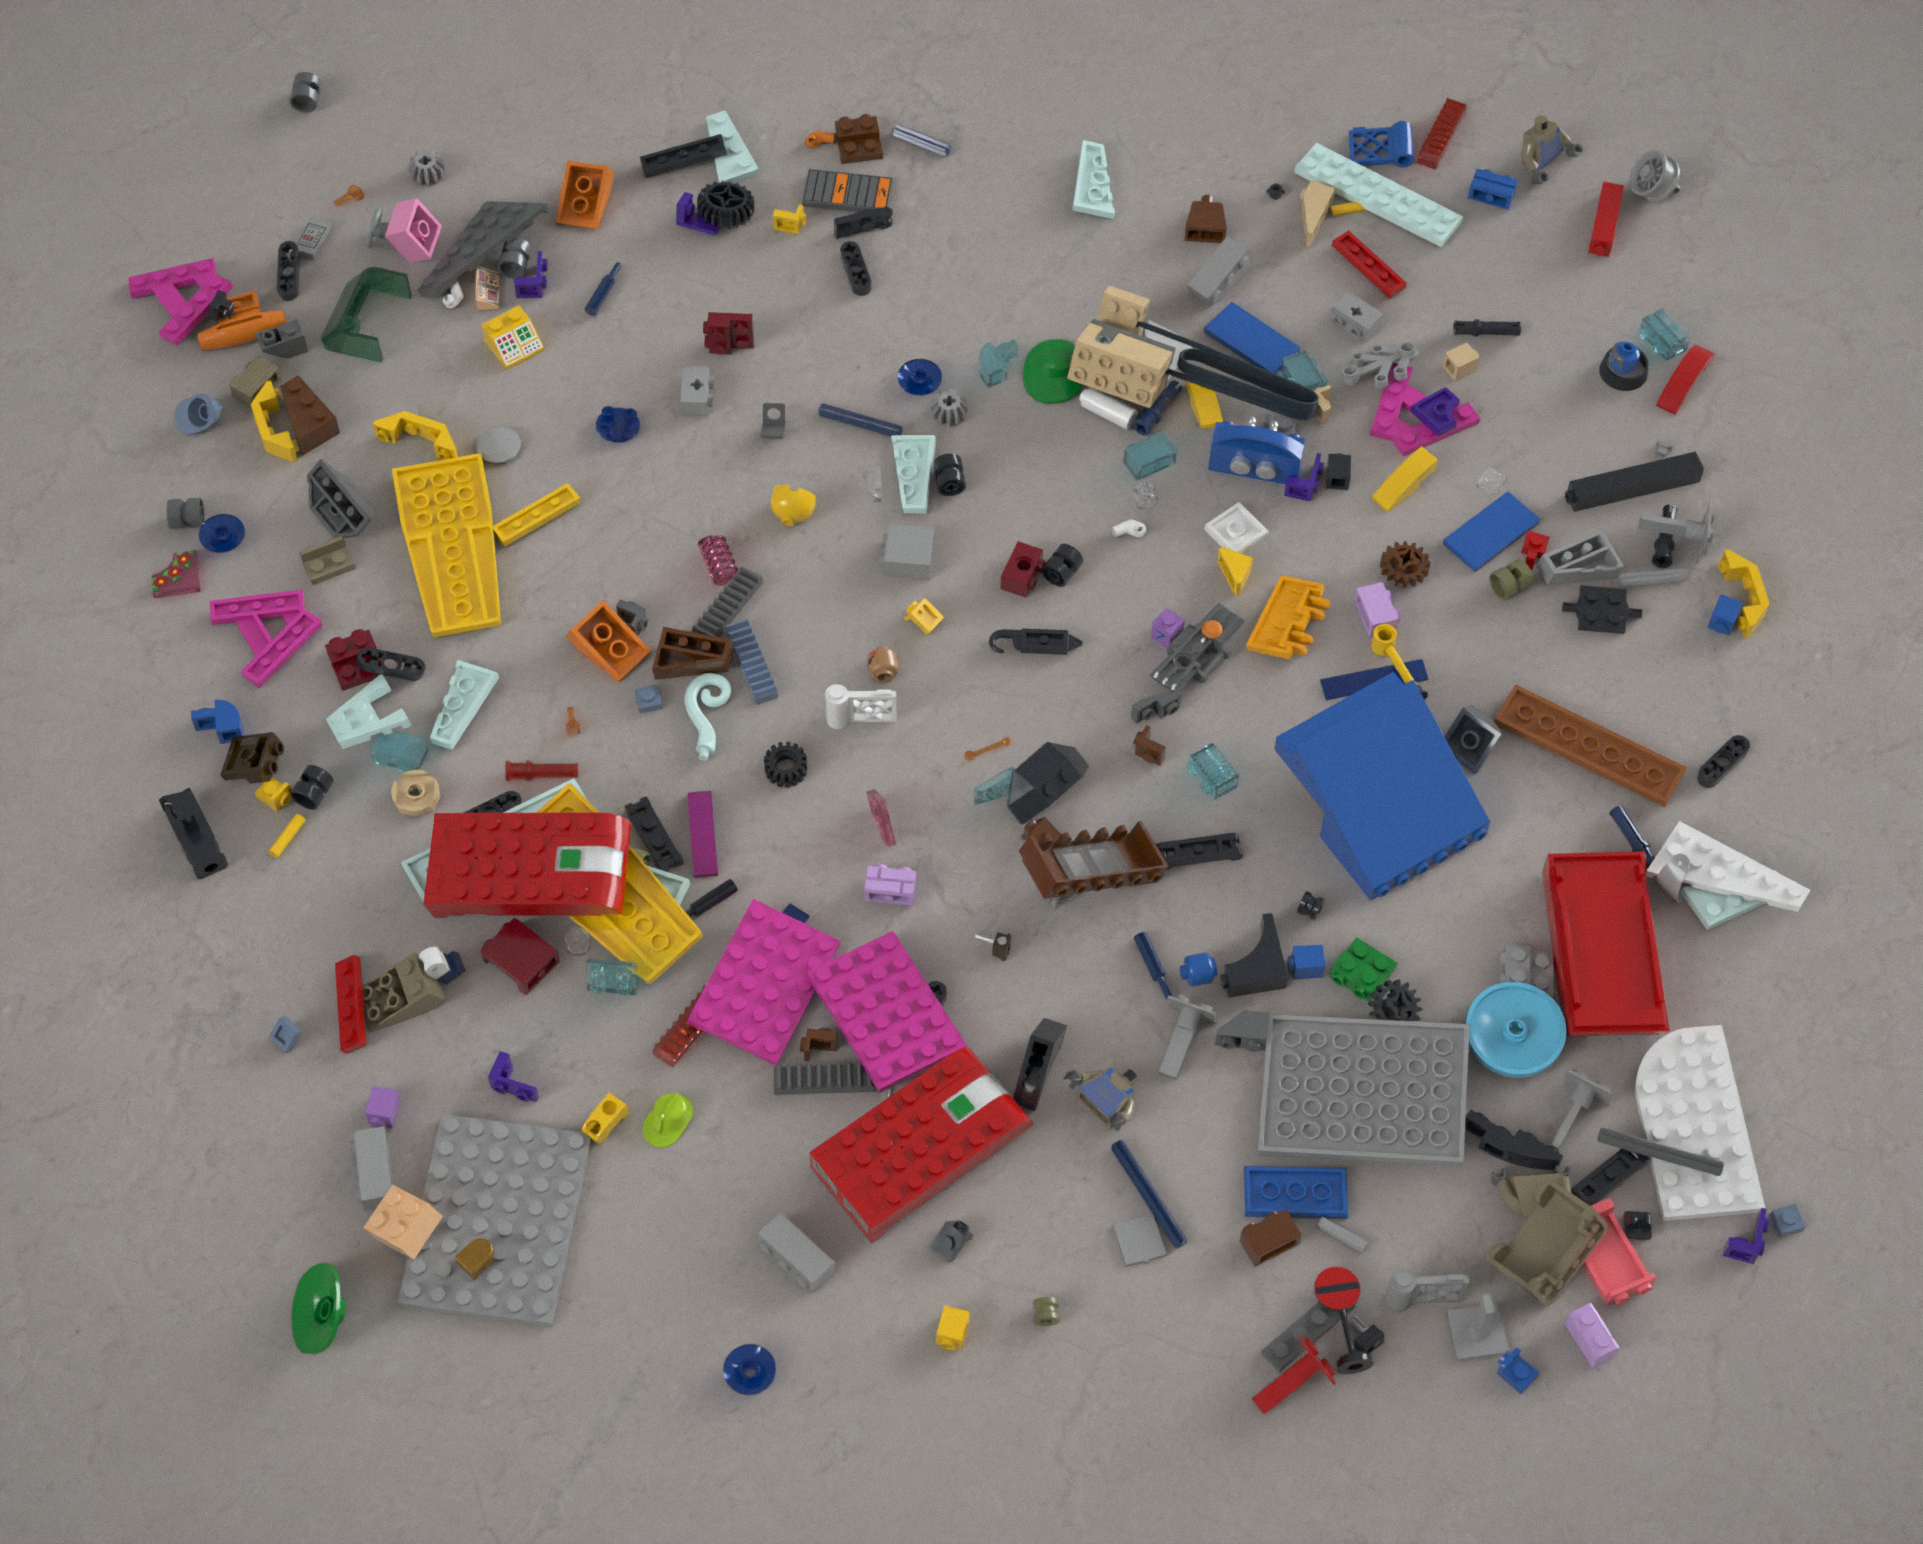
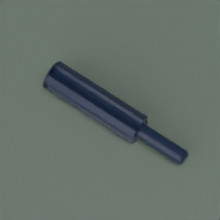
[584,262,622,316]
[1134,932,1172,999]

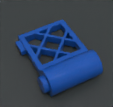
[1349,121,1415,167]

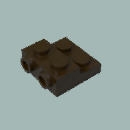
[220,732,284,784]

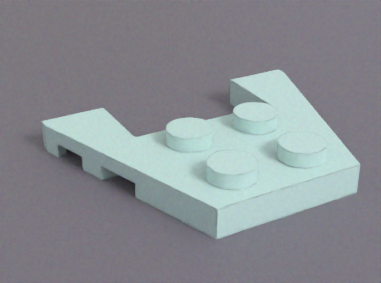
[326,674,412,749]

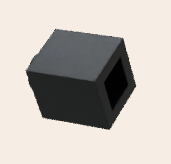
[1326,453,1351,490]

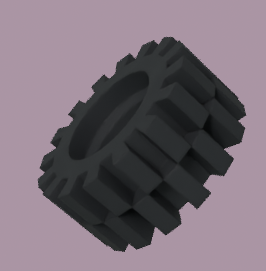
[764,741,807,788]

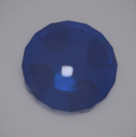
[596,406,640,443]

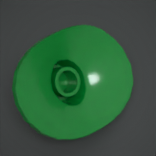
[1023,339,1082,404]
[292,1263,346,1355]

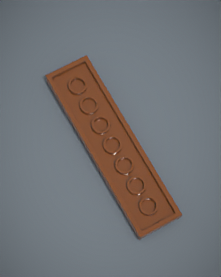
[1494,684,1687,807]

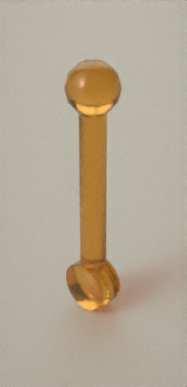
[965,737,1011,761]

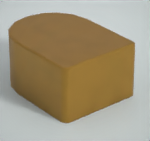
[455,1238,495,1280]

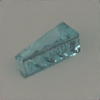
[974,767,1015,805]

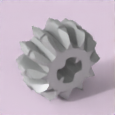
[408,149,445,186]
[930,389,968,427]

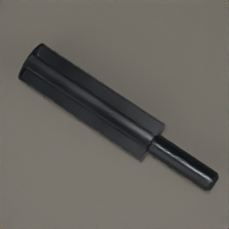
[686,879,738,917]

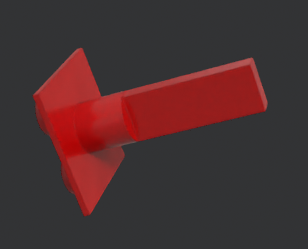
[1252,1334,1336,1414]

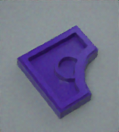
[1410,387,1460,437]

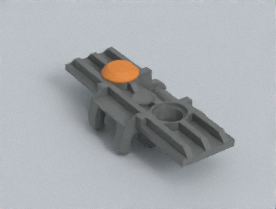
[1150,603,1244,692]

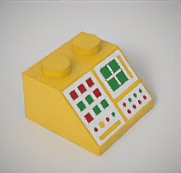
[481,305,544,370]

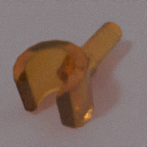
[333,185,365,205]
[566,707,581,736]

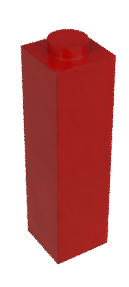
[1588,181,1624,257]

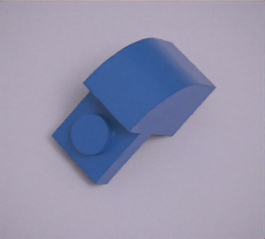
[191,700,244,744]

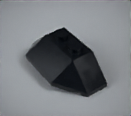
[1007,742,1089,825]

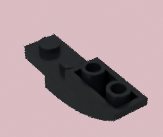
[1465,1109,1563,1170]

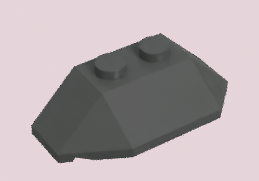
[307,459,374,538]

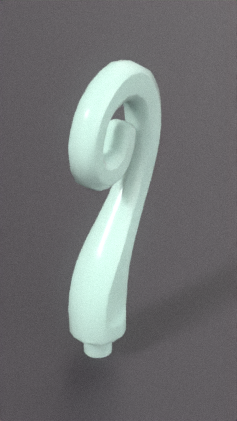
[684,673,731,761]

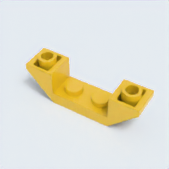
[250,380,299,462]
[373,411,458,460]
[1718,549,1770,639]

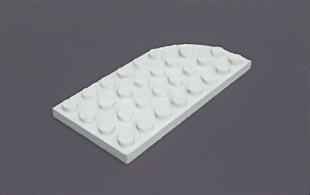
[1634,1025,1765,1221]

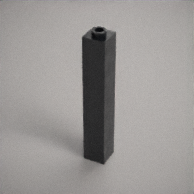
[1565,451,1704,512]

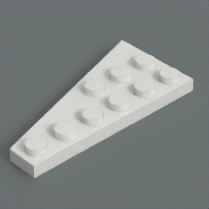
[1646,821,1810,912]

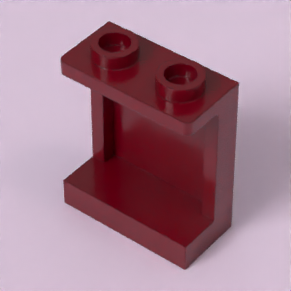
[480,917,560,995]

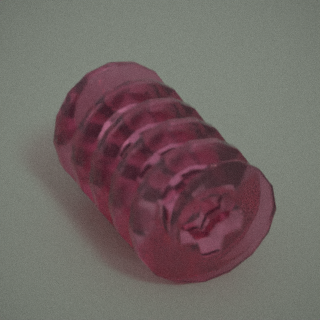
[698,535,739,586]

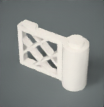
[825,684,897,729]

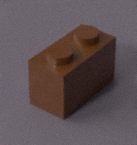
[1239,1209,1302,1267]

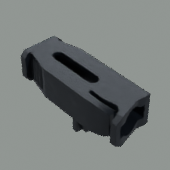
[159,787,228,879]

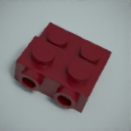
[703,312,755,355]
[325,629,386,691]

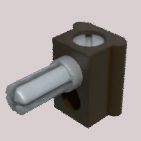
[975,932,1012,961]

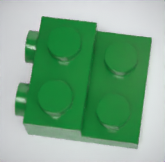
[1329,937,1398,1002]

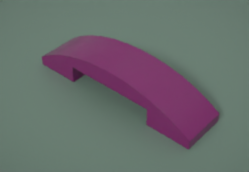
[688,790,718,878]

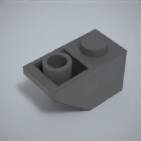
[255,319,308,359]
[1215,1010,1269,1052]

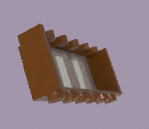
[1019,821,1169,899]

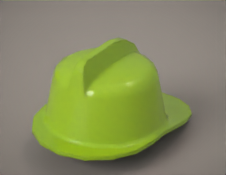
[643,1092,693,1148]

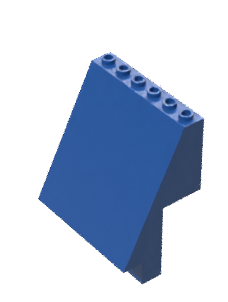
[1274,672,1490,901]

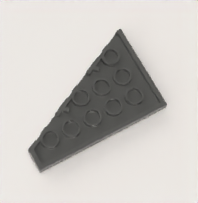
[418,201,550,298]

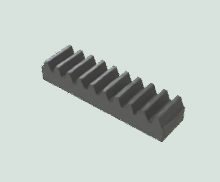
[691,566,763,637]
[774,1062,875,1095]

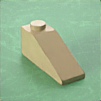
[1300,180,1335,248]

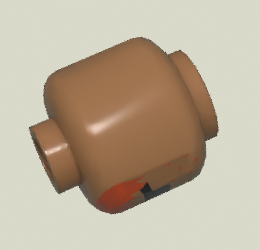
[867,647,899,683]

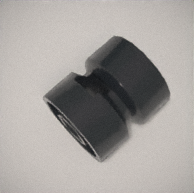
[933,453,966,496]
[1041,543,1084,587]
[290,765,334,810]

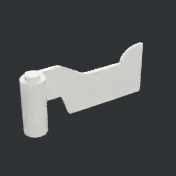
[1079,320,1193,430]

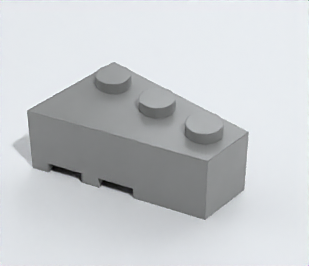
[1536,529,1624,585]

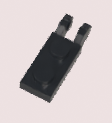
[834,206,893,239]

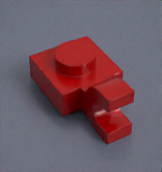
[1521,531,1550,570]

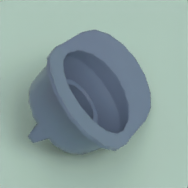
[174,393,224,435]

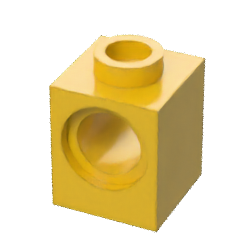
[936,1305,970,1350]

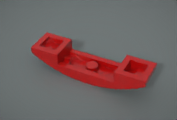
[1656,344,1715,415]

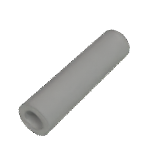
[1317,1217,1368,1253]

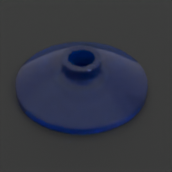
[898,359,942,396]
[199,514,245,553]
[723,1344,776,1395]

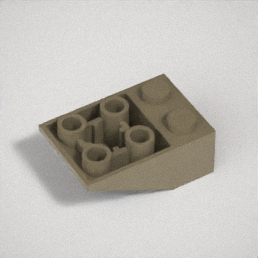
[362,952,446,1032]

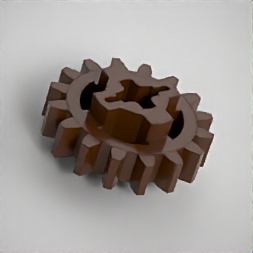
[1380,541,1431,588]

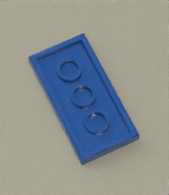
[1204,302,1300,374]
[1443,491,1540,572]
[1244,1166,1348,1219]

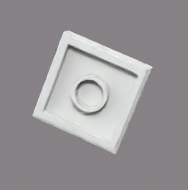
[1204,502,1269,554]

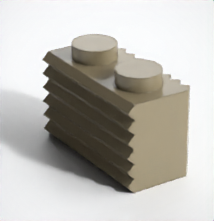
[229,356,282,406]

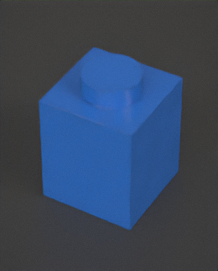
[1707,594,1742,636]
[1287,945,1326,979]

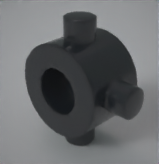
[1266,183,1285,200]

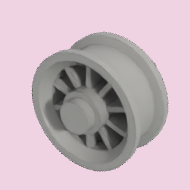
[1629,151,1680,203]

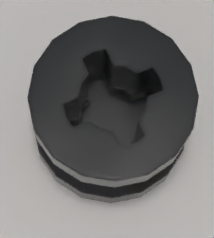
[1297,891,1325,921]

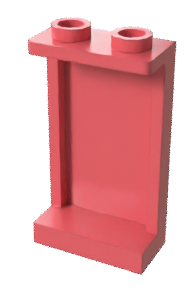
[1583,1198,1656,1306]

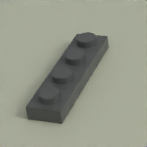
[1261,1302,1356,1373]

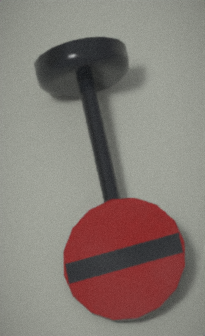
[1314,1267,1374,1374]

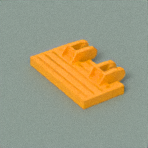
[1246,575,1331,660]

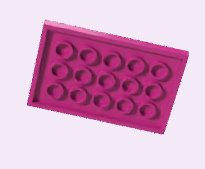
[687,899,841,1066]
[807,931,967,1093]

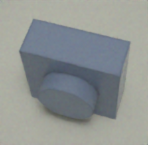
[635,684,663,713]
[269,1016,302,1052]
[1770,1204,1806,1237]

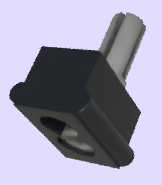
[1350,1316,1384,1353]

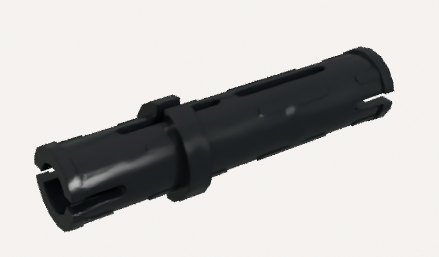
[1453,319,1521,337]

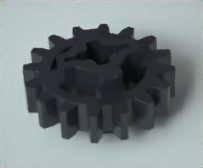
[1368,979,1422,1022]

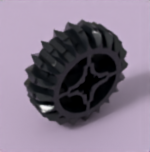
[697,181,755,229]

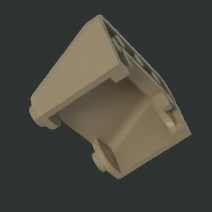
[1486,1178,1608,1306]

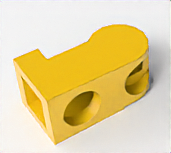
[582,1092,630,1144]

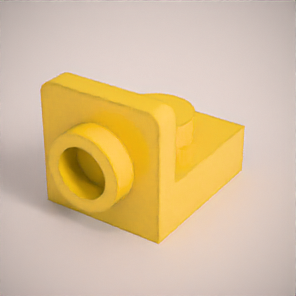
[773,205,807,234]
[903,598,944,635]
[255,778,292,812]

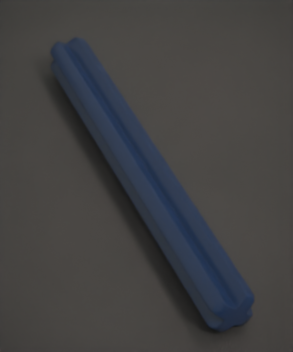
[1111,1140,1187,1249]

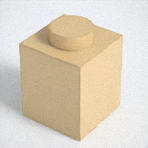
[1442,342,1480,381]

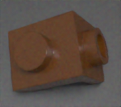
[1133,725,1166,766]
[1021,817,1062,844]
[800,1028,838,1061]

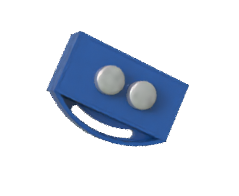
[1208,416,1305,485]

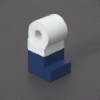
[419,947,466,984]

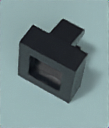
[209,290,234,322]
[1623,1211,1652,1240]

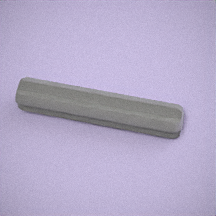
[1619,567,1687,587]

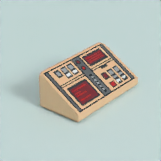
[476,267,500,310]

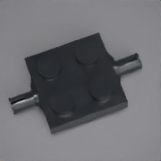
[1562,585,1642,634]

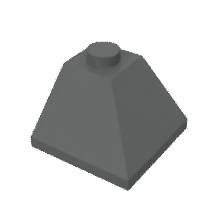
[1445,705,1503,773]

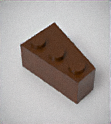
[280,375,340,455]
[652,627,734,680]

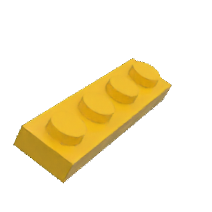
[493,483,581,547]

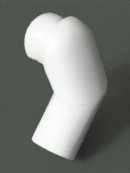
[443,282,464,309]
[1111,519,1146,538]

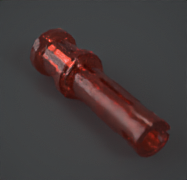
[505,760,578,782]

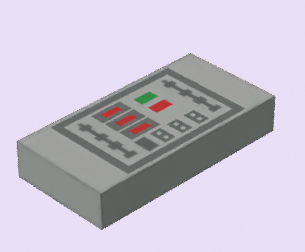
[296,217,332,259]

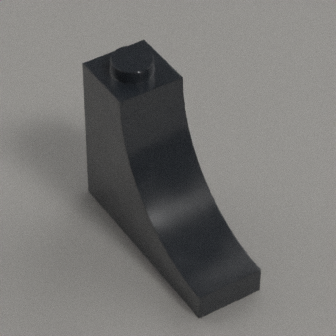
[1220,913,1288,998]
[1013,1018,1067,1111]

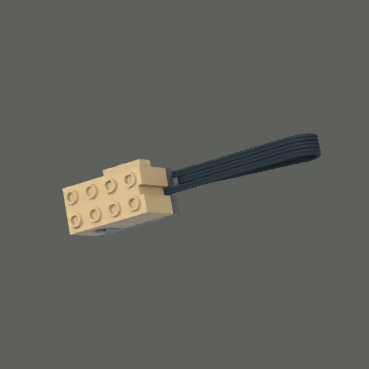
[1067,286,1319,420]

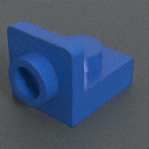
[1497,1347,1539,1394]

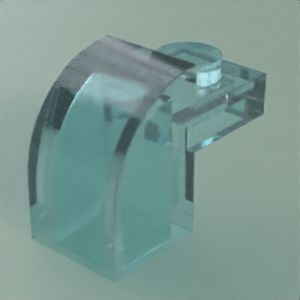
[979,339,1018,388]

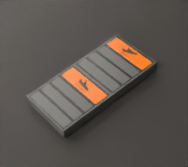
[802,169,893,212]

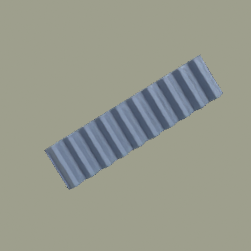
[725,619,778,705]

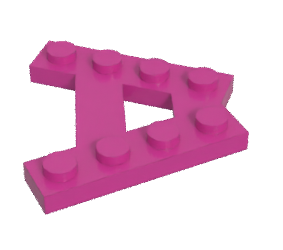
[128,258,233,346]
[1370,363,1480,457]
[210,590,322,688]

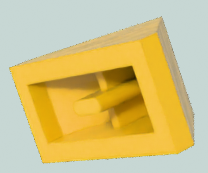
[1217,547,1253,597]

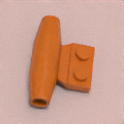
[197,290,287,351]

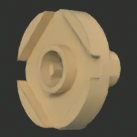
[391,770,440,816]

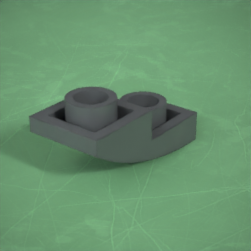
[1131,692,1181,724]

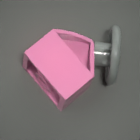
[365,198,442,264]

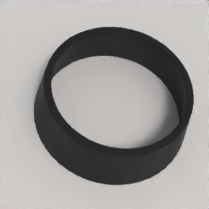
[1599,347,1648,391]

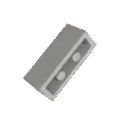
[350,1126,393,1211]
[758,1212,835,1293]

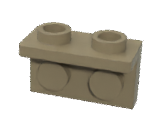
[300,536,356,585]

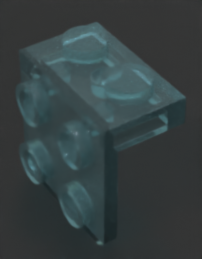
[586,958,639,996]

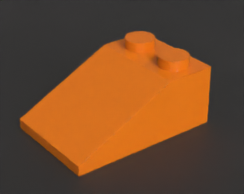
[555,160,614,230]
[565,600,651,682]

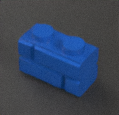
[1468,168,1518,210]

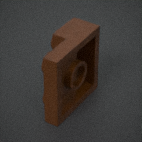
[835,114,883,164]

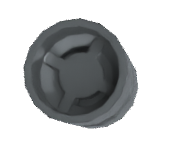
[290,72,322,113]
[497,237,532,279]
[167,498,205,529]

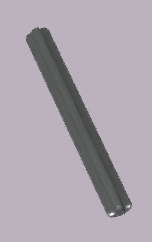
[1597,1128,1724,1176]

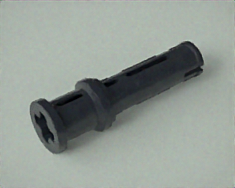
[1652,504,1677,568]

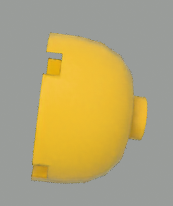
[770,485,816,526]

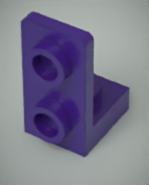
[676,192,721,236]
[514,251,548,298]
[1284,453,1324,502]
[488,1051,539,1102]
[1723,1207,1769,1264]

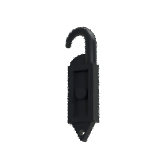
[989,628,1083,655]

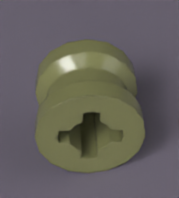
[1033,1297,1060,1326]

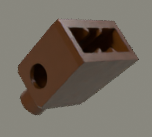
[1184,195,1227,243]

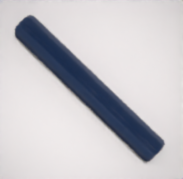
[818,403,903,436]

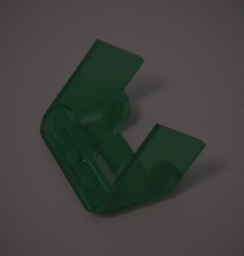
[321,267,412,363]

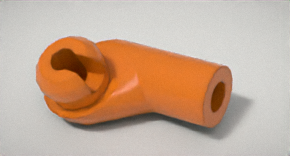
[805,131,836,148]

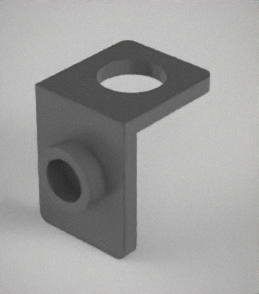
[761,403,785,439]

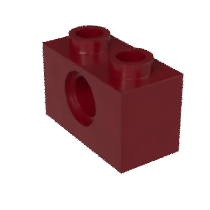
[1000,541,1046,598]

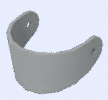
[1656,854,1691,904]

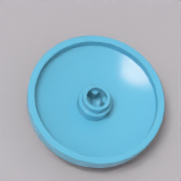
[1465,982,1566,1078]

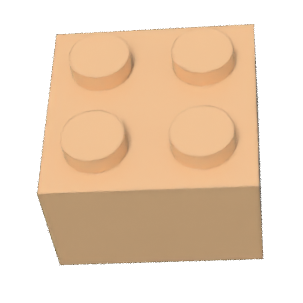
[363,1184,443,1260]

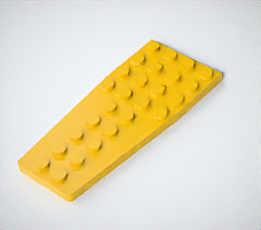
[392,453,501,637]
[536,782,702,984]

